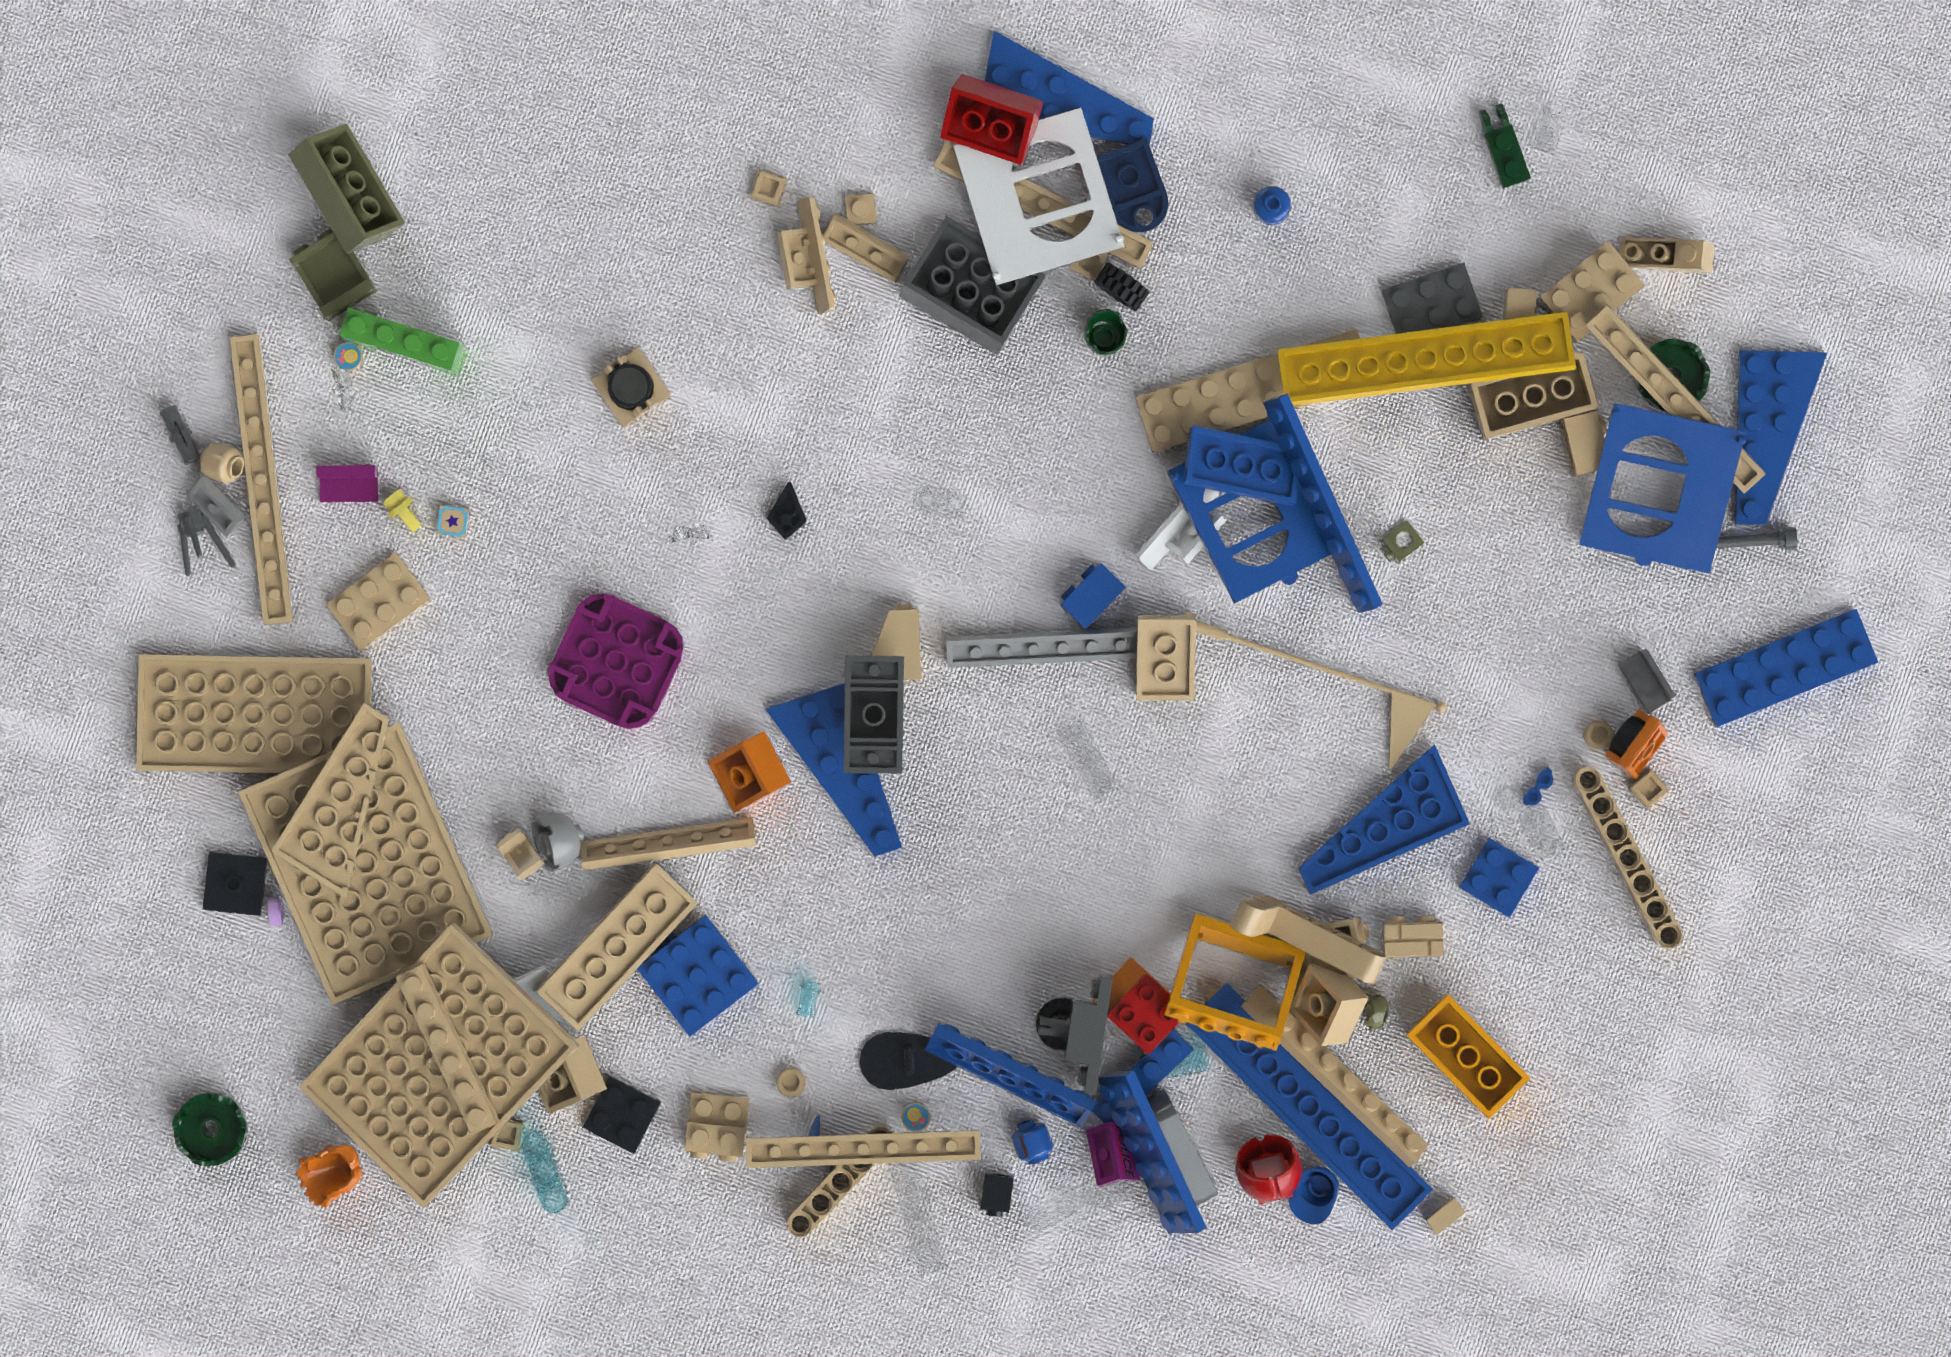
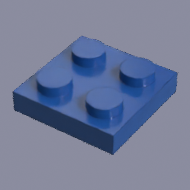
[1459,838,1539,918]

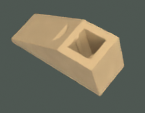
[1619,237,1715,274]

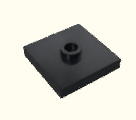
[202,852,268,916]

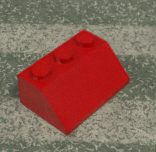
[940,74,1043,165]

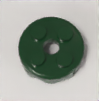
[1636,339,1710,412]
[172,1092,248,1166]

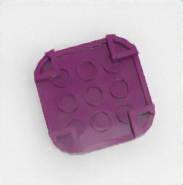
[548,593,685,729]

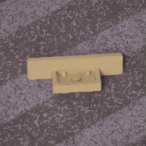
[776,196,836,315]

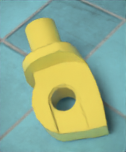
[382,489,422,533]

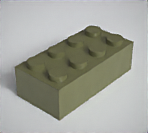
[288,124,405,255]

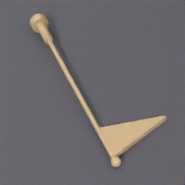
[1184,611,1447,769]

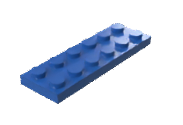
[1694,609,1878,728]
[924,1023,1096,1128]
[1098,1071,1207,1233]

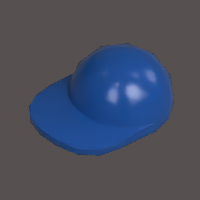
[1289,1166,1339,1224]

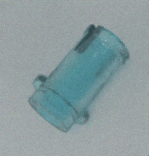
[796,980,822,1018]

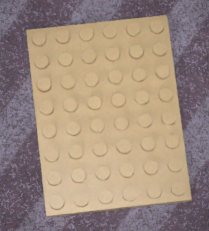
[238,722,494,1005]
[299,923,580,1209]

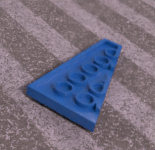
[985,31,1154,145]
[1735,350,1827,525]
[1298,744,1470,895]

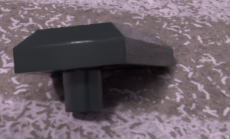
[766,482,807,541]

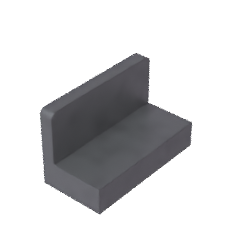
[1618,648,1677,714]

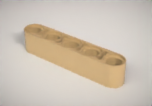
[787,1124,893,1238]

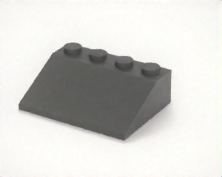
[899,216,1046,356]

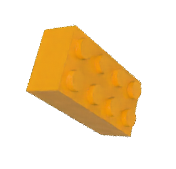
[1404,993,1530,1119]

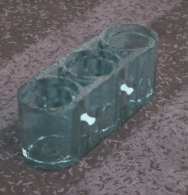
[522,1130,569,1214]

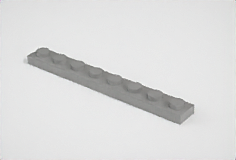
[946,627,1137,668]

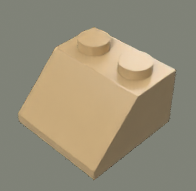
[1290,964,1369,1046]
[538,1036,607,1114]

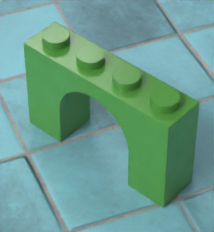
[339,307,467,377]

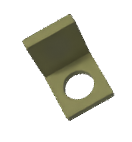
[1379,520,1424,564]

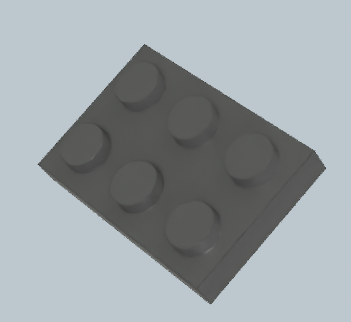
[1381,263,1483,334]

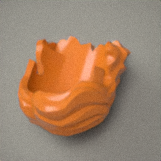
[296,1145,362,1208]

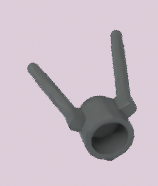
[177,509,236,576]

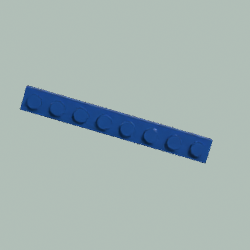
[1263,393,1383,613]

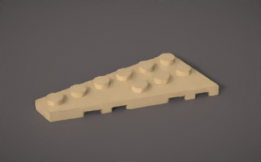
[271,703,390,898]

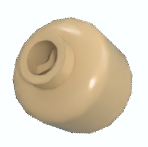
[199,443,244,483]

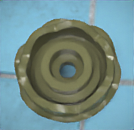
[1363,993,1389,1030]

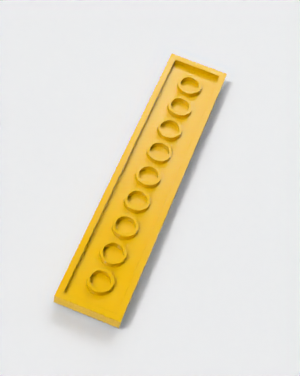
[1277,312,1576,406]

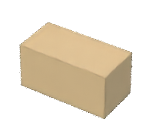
[1425,1197,1466,1235]

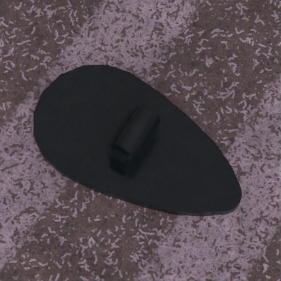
[859,1032,957,1090]

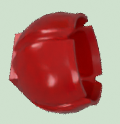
[1235,1134,1302,1205]

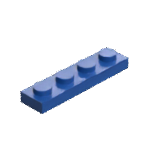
[1092,1028,1194,1123]

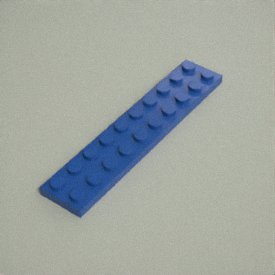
[1185,982,1433,1231]

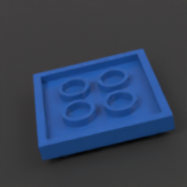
[637,914,759,1037]

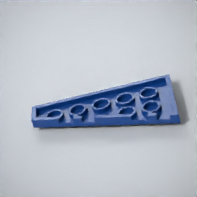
[765,683,902,857]

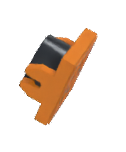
[1605,709,1668,780]

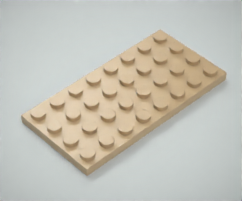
[136,654,373,773]

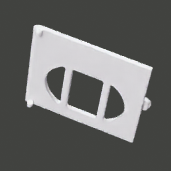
[953,108,1124,285]

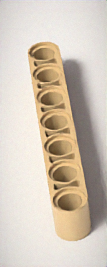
[1572,767,1683,949]

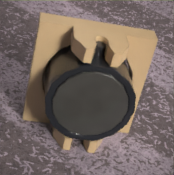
[591,347,672,428]

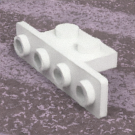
[1136,489,1226,570]

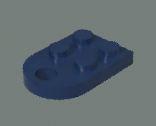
[1097,138,1169,232]

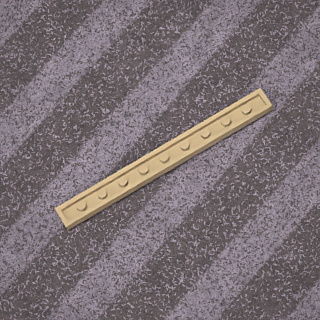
[230,334,294,625]

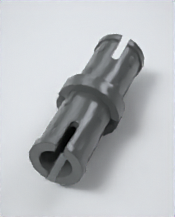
[159,405,200,465]

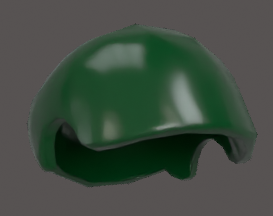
[1083,309,1128,356]

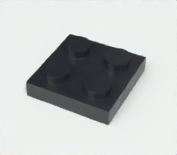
[582,1075,661,1154]

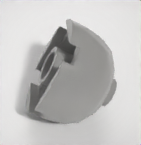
[531,812,584,872]

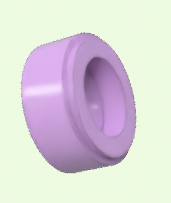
[268,897,284,927]

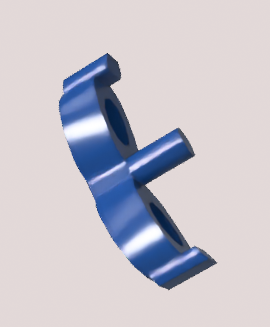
[1522,768,1554,806]

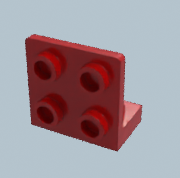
[1107,974,1179,1055]

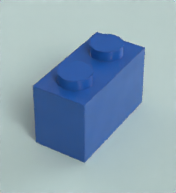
[1060,563,1126,630]

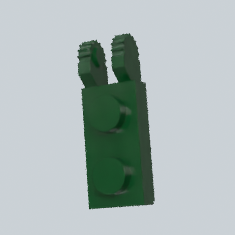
[1479,103,1531,189]

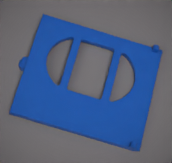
[1579,403,1746,574]
[1167,420,1331,604]

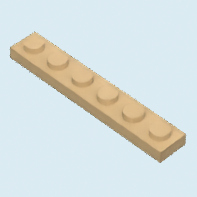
[580,818,756,870]
[395,963,500,1135]

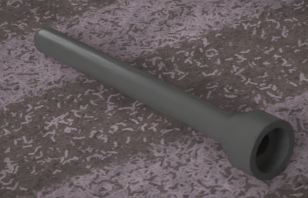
[1716,527,1797,550]

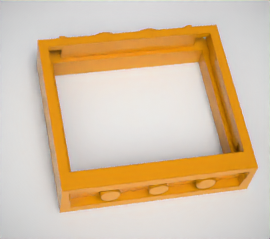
[1164,913,1306,1051]

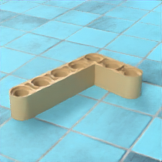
[1230,894,1386,984]

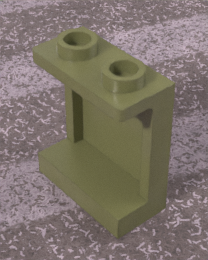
[289,229,378,321]

